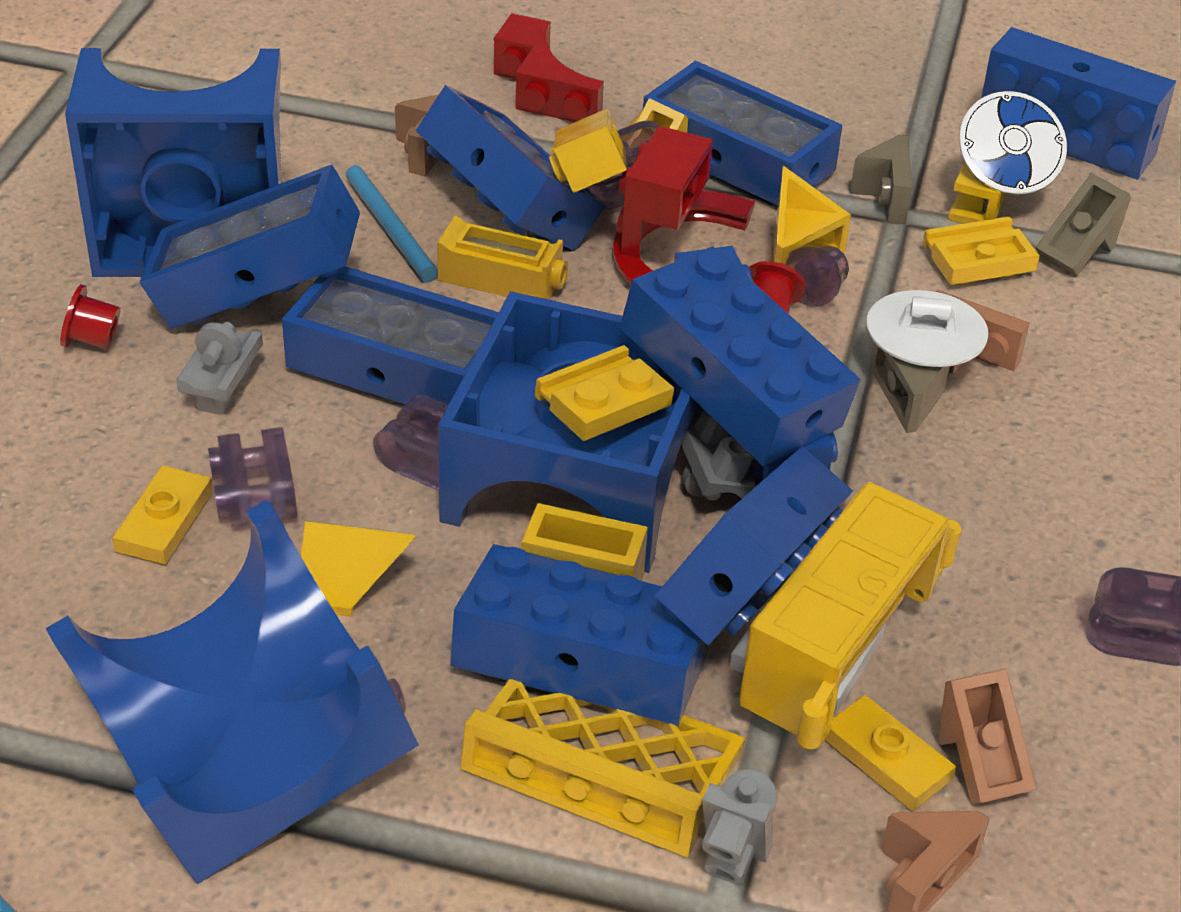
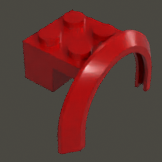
[613,126,755,284]

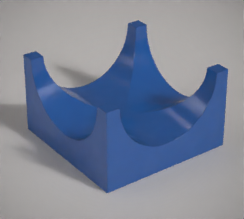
[65,48,283,277]
[438,291,703,573]
[45,499,419,884]

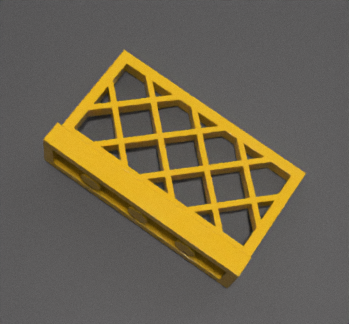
[460,679,746,858]

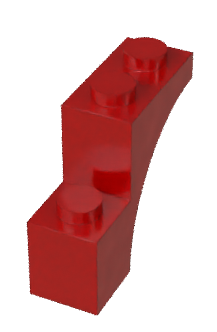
[494,13,604,122]

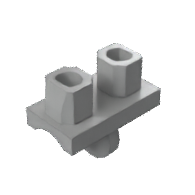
[176,322,263,415]
[681,409,756,500]
[702,769,777,885]

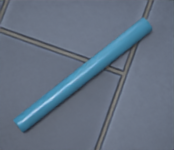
[346,165,438,282]

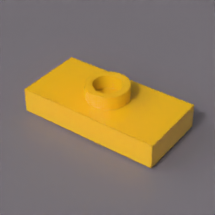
[112,465,213,565]
[825,694,956,812]

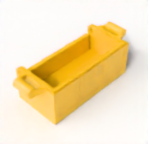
[739,481,962,749]

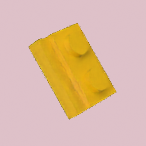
[922,216,1040,285]
[535,345,674,441]

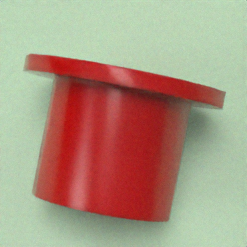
[749,261,806,314]
[60,284,120,350]

